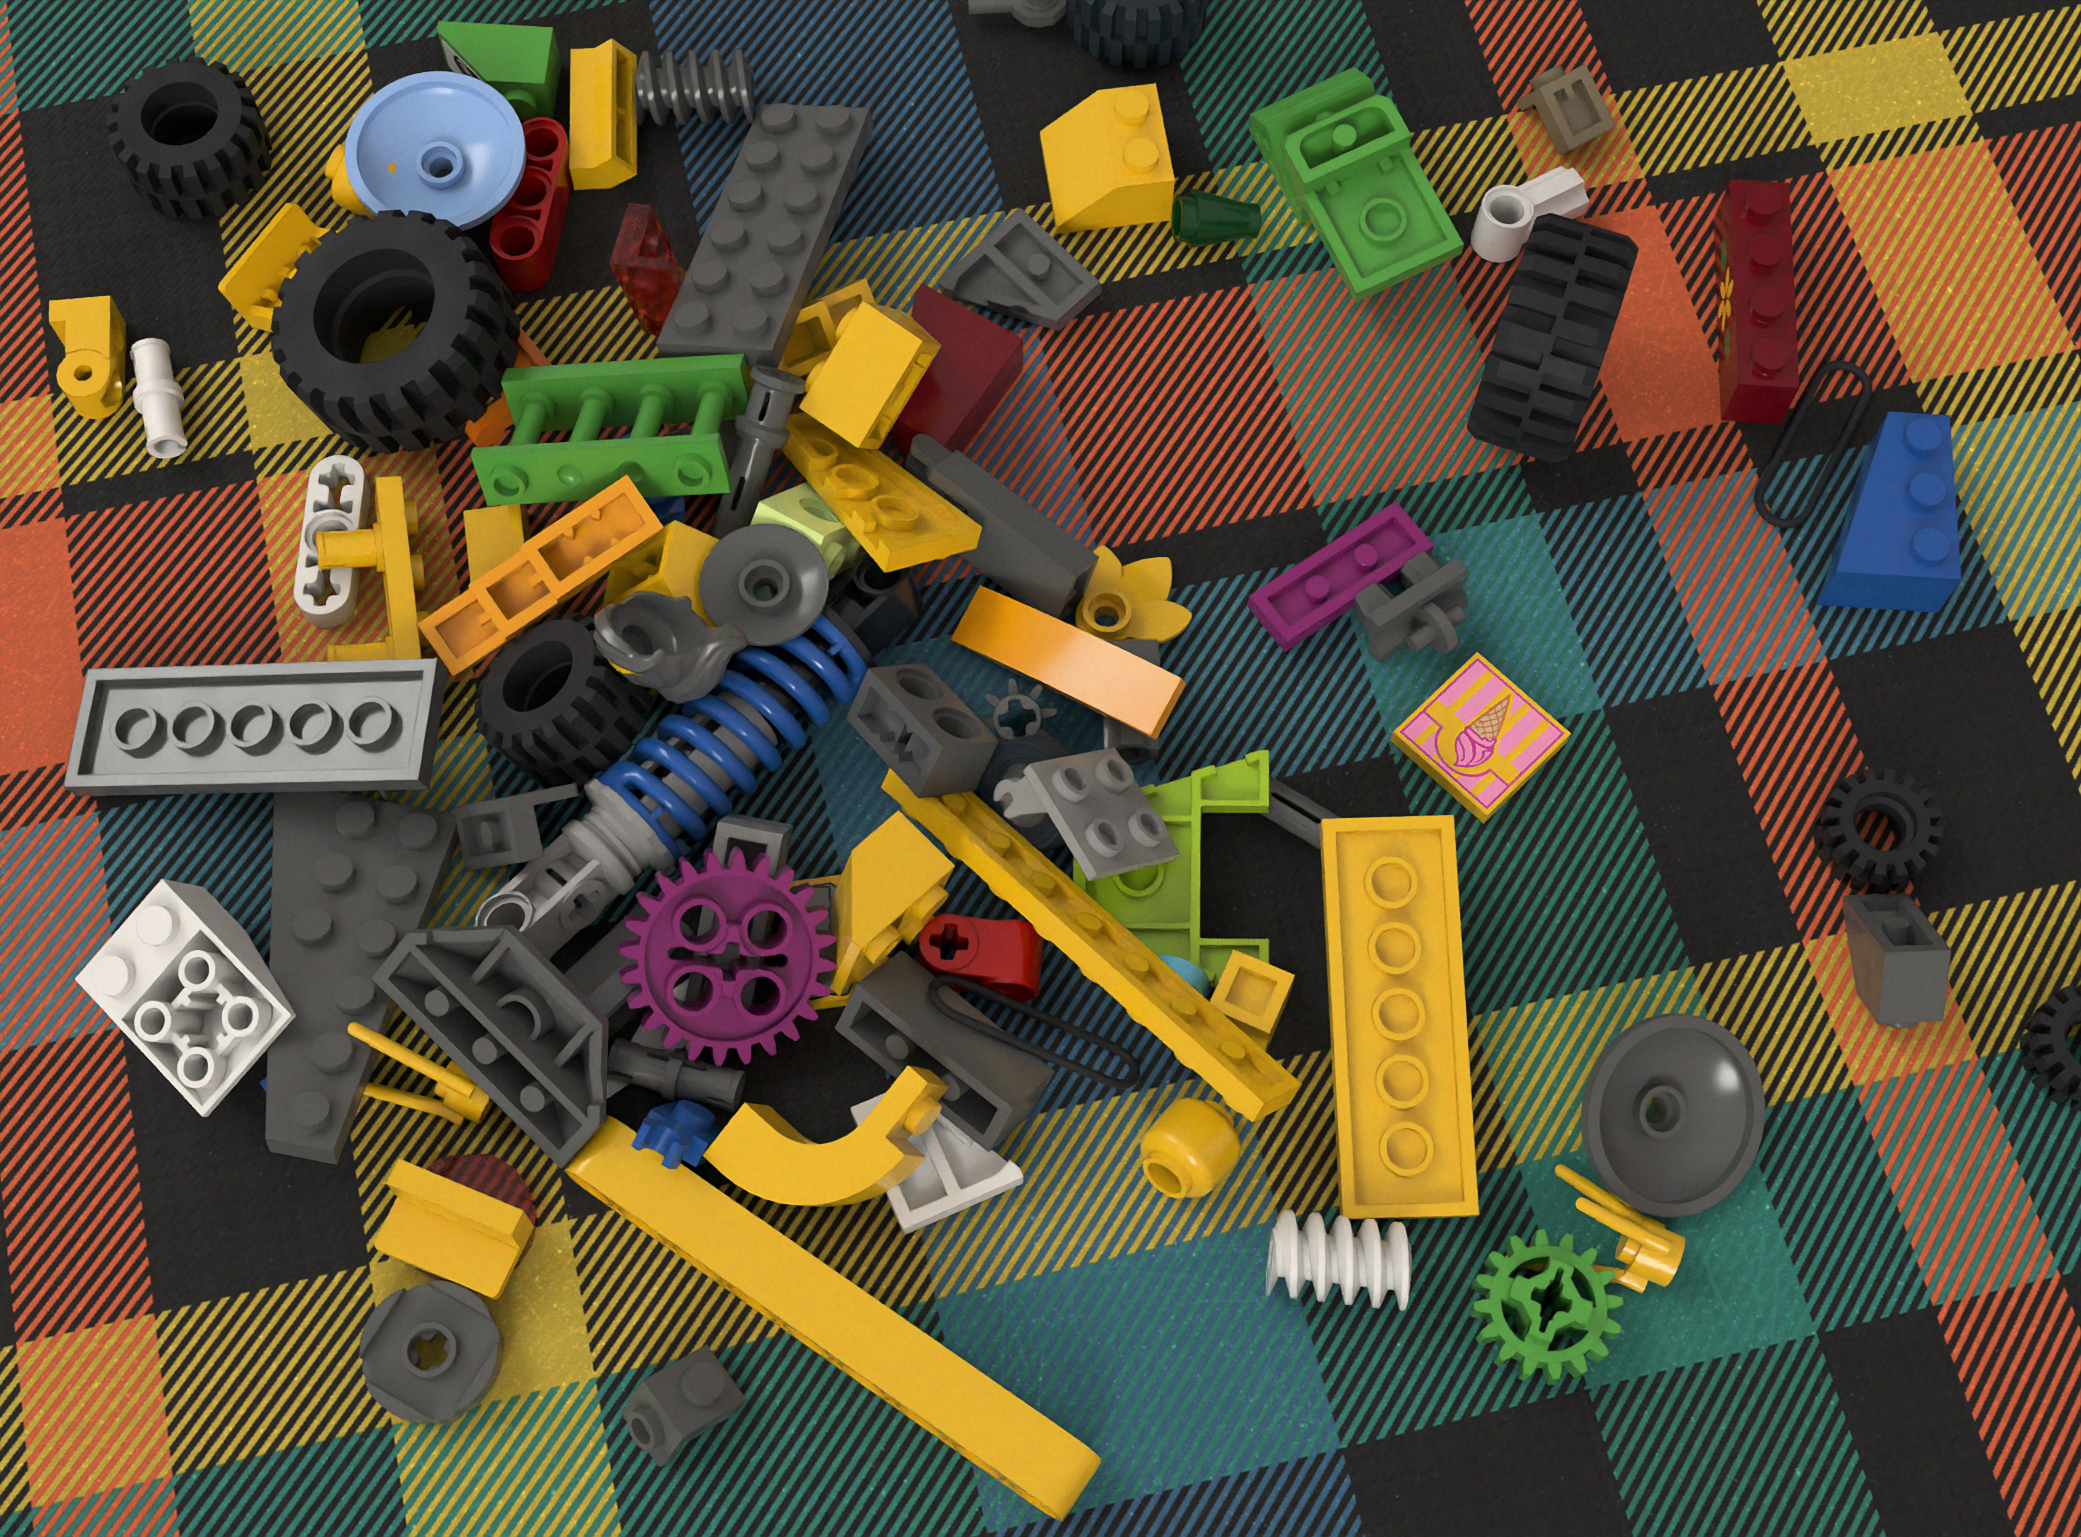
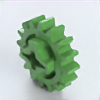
[1469,1229,1624,1385]

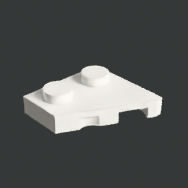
[851,1093,1023,1235]

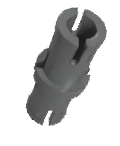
[607,1037,746,1113]

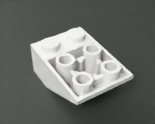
[75,879,296,1117]

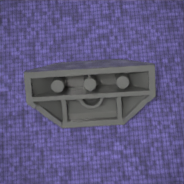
[372,924,609,1169]

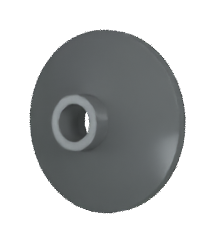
[699,523,829,646]

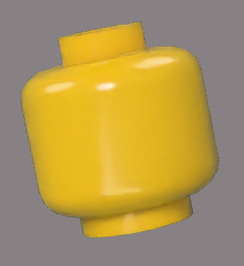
[1140,1098,1241,1199]

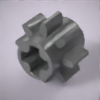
[981,678,1058,750]

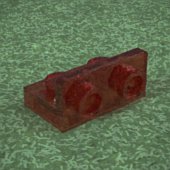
[610,203,685,337]

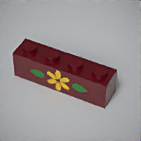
[1713,179,1799,424]

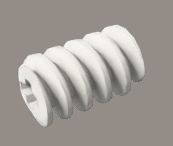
[1266,1209,1412,1311]

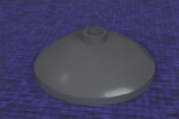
[1581,1013,1765,1217]

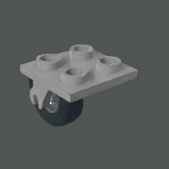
[981,735,1180,881]

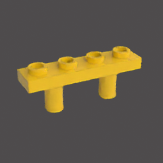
[316,476,431,661]

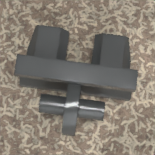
[1355,551,1468,663]

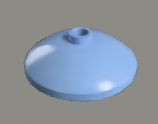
[344,71,527,231]

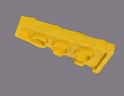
[780,412,982,573]

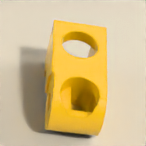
[49,296,126,420]

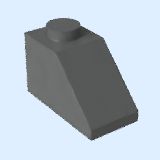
[1843,893,1951,1028]

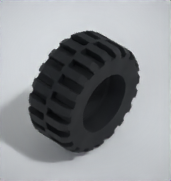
[271,209,520,454]
[1467,213,1639,463]

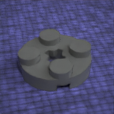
[360,1280,504,1425]

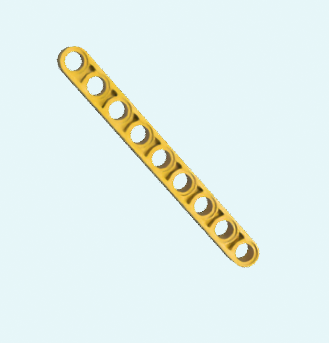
[564,1115,1102,1522]

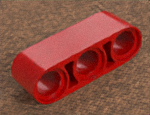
[489,117,573,293]

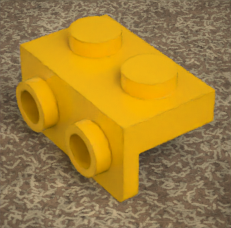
[218,203,340,333]

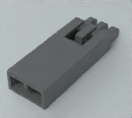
[904,434,1099,621]

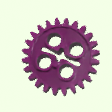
[617,847,837,1066]

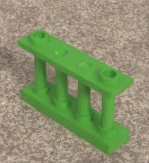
[471,353,753,506]

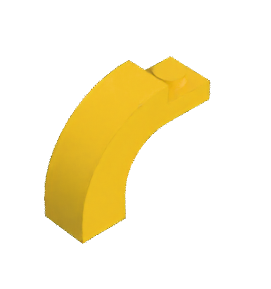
[702,1065,949,1207]

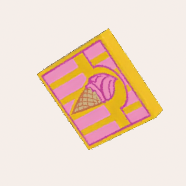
[1390,652,1571,824]

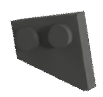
[937,208,1102,331]

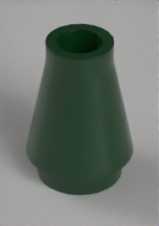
[1172,189,1261,248]

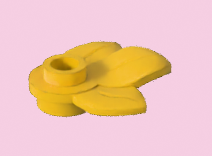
[1075,545,1192,644]

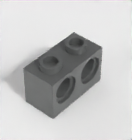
[846,663,999,798]

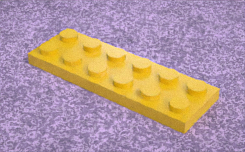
[1319,815,1479,1220]

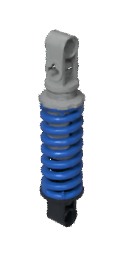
[475,553,923,960]

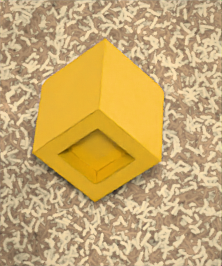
[1210,949,1295,1052]

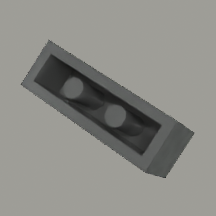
[835,950,1055,1152]

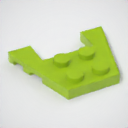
[1073,750,1269,988]

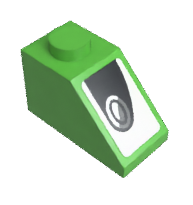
[437,21,562,120]

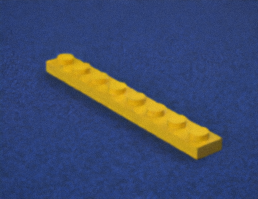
[881,768,1301,1123]

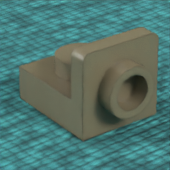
[1517,64,1616,155]

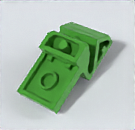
[1249,67,1464,303]

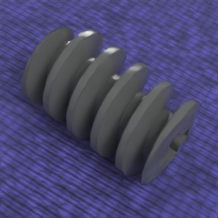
[635,48,756,126]

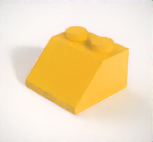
[1040,83,1175,234]

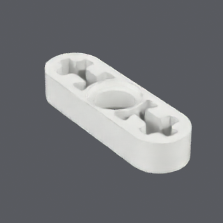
[294,455,371,628]

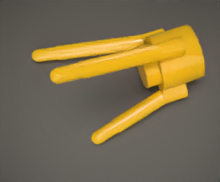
[347,1022,494,1126]
[1506,1164,1686,1293]

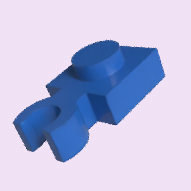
[631,1099,723,1169]

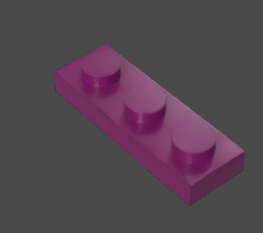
[1247,501,1434,652]

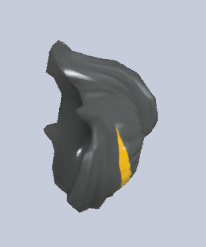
[593,591,748,704]

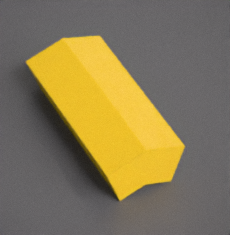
[569,38,637,190]

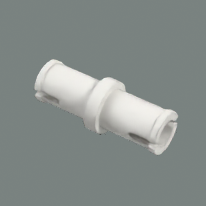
[130,338,188,459]

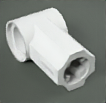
[1471,166,1590,263]

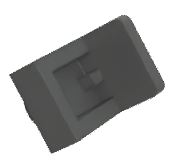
[622,1344,747,1467]

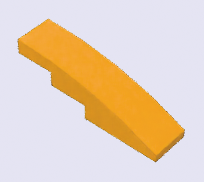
[417,475,664,678]
[950,585,1186,740]

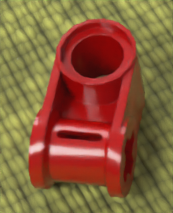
[917,914,1045,1001]

